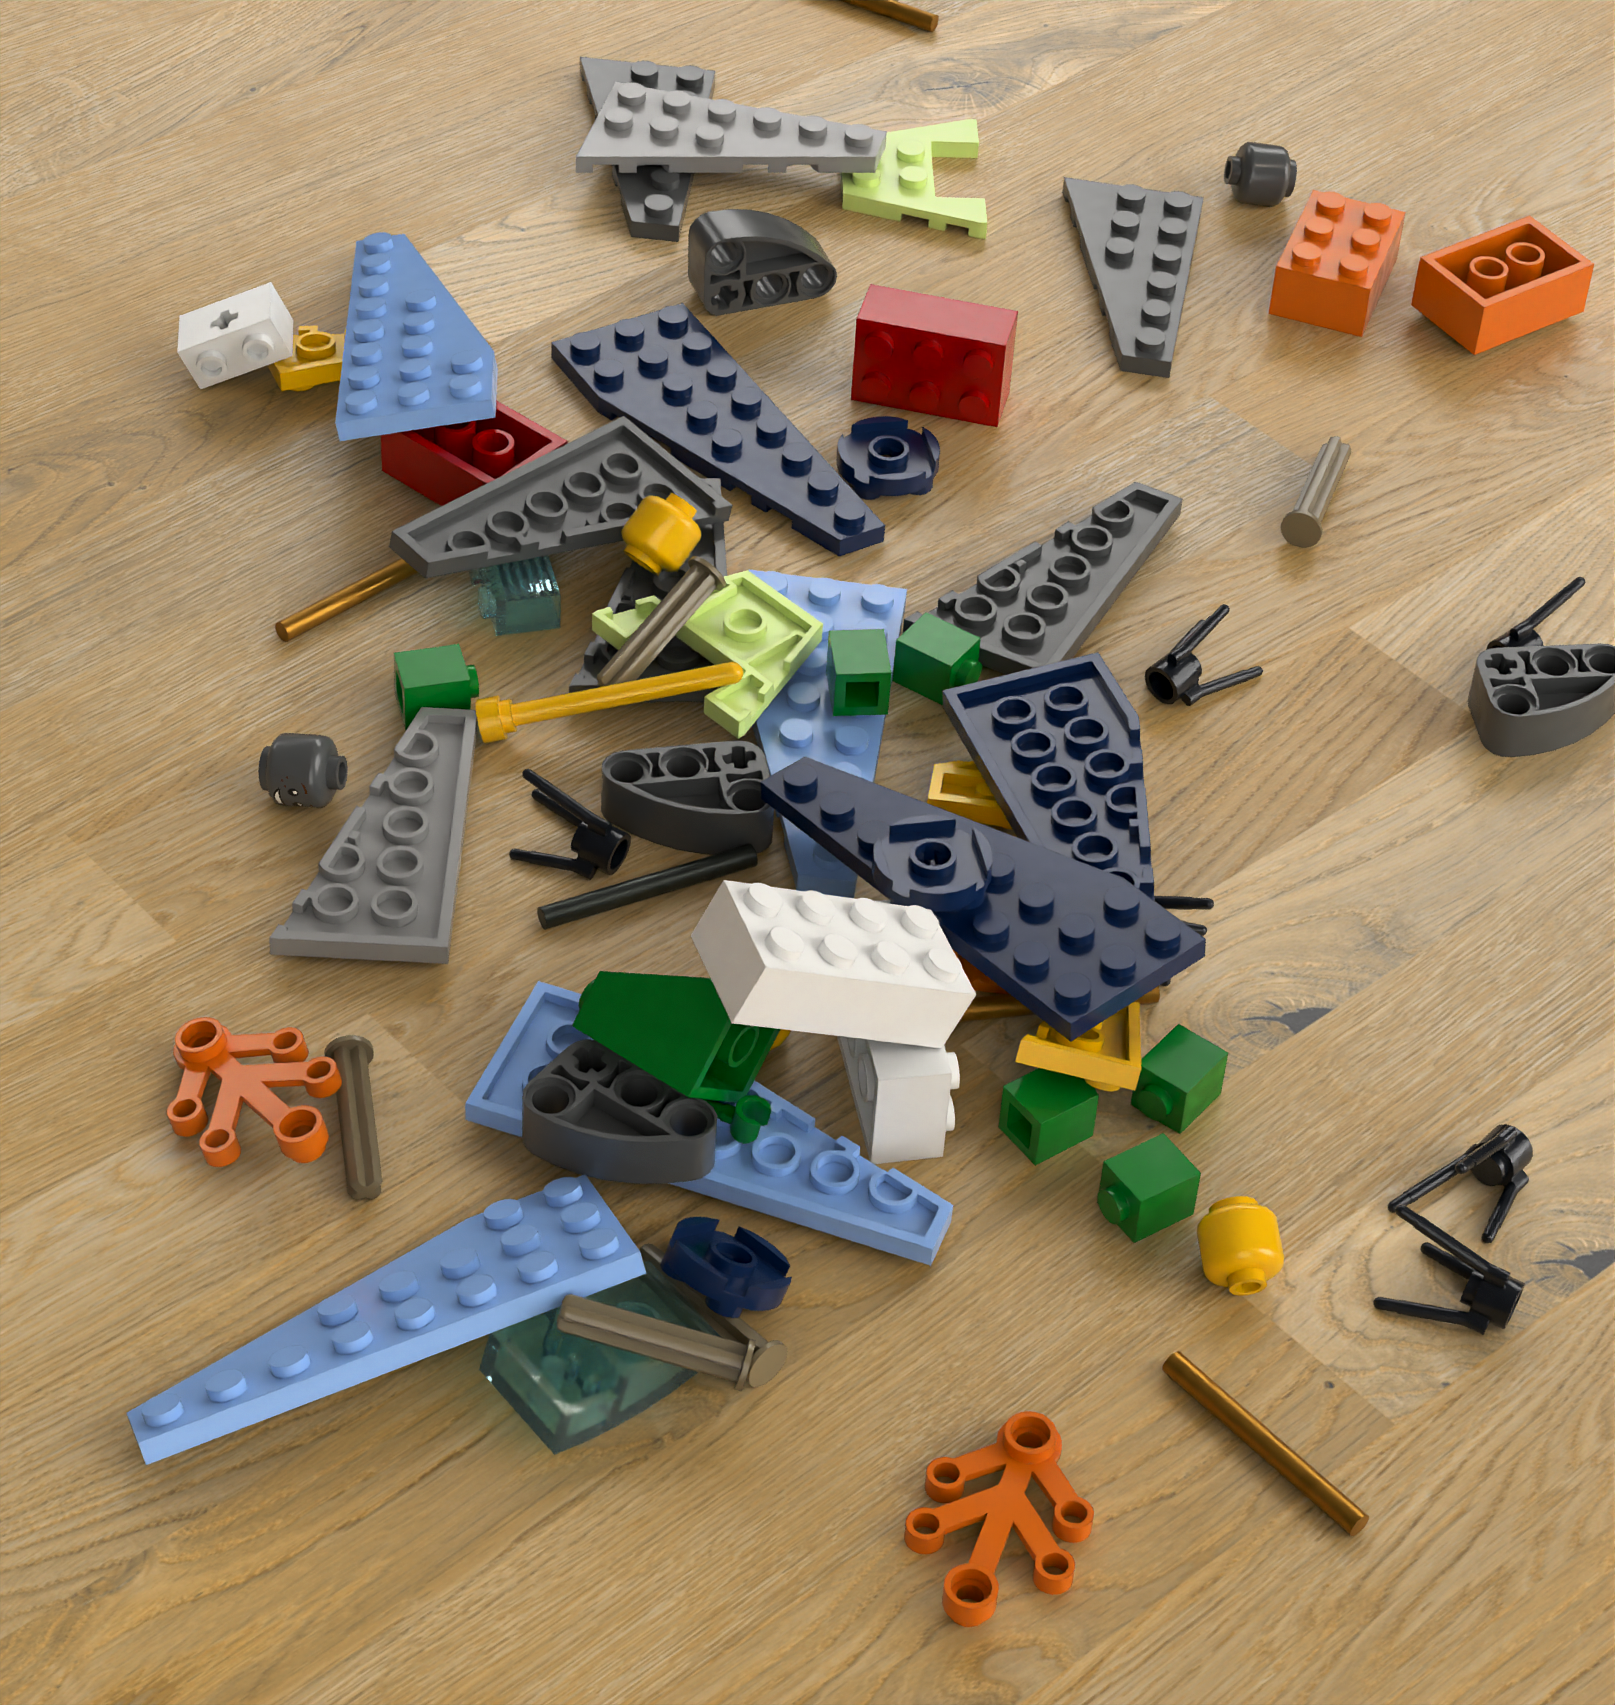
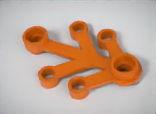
[166,1017,342,1167]
[904,1411,1094,1627]

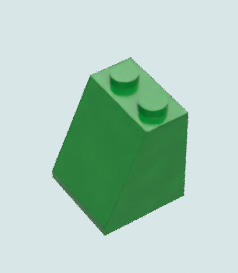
[572,971,780,1103]

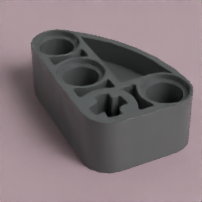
[688,209,837,316]
[1468,643,1615,757]
[601,740,774,855]
[522,1039,717,1184]

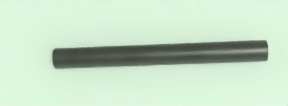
[537,844,758,930]

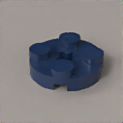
[836,416,940,500]
[872,814,993,912]
[660,1217,792,1318]

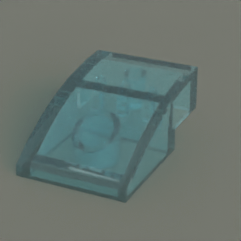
[479,1261,721,1455]

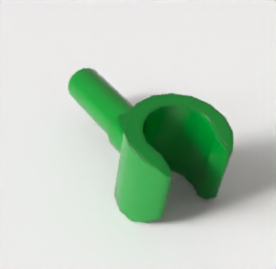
[703,1095,771,1144]

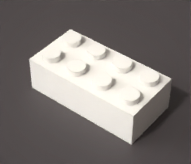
[691,880,977,1048]
[837,900,960,1164]

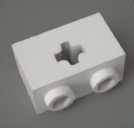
[177,282,293,389]

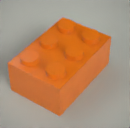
[1268,190,1406,337]
[1411,215,1594,355]

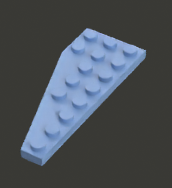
[335,232,498,441]
[749,570,907,898]
[465,981,953,1266]
[127,1174,646,1465]

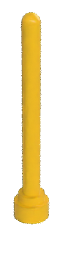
[475,662,743,743]

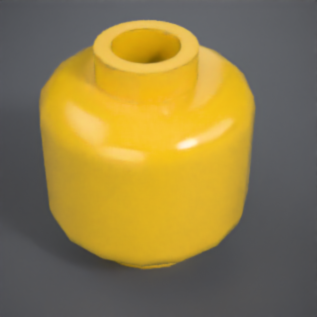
[621,493,701,576]
[1197,1196,1284,1296]

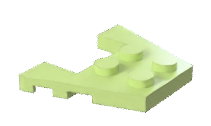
[840,119,987,239]
[592,570,823,739]

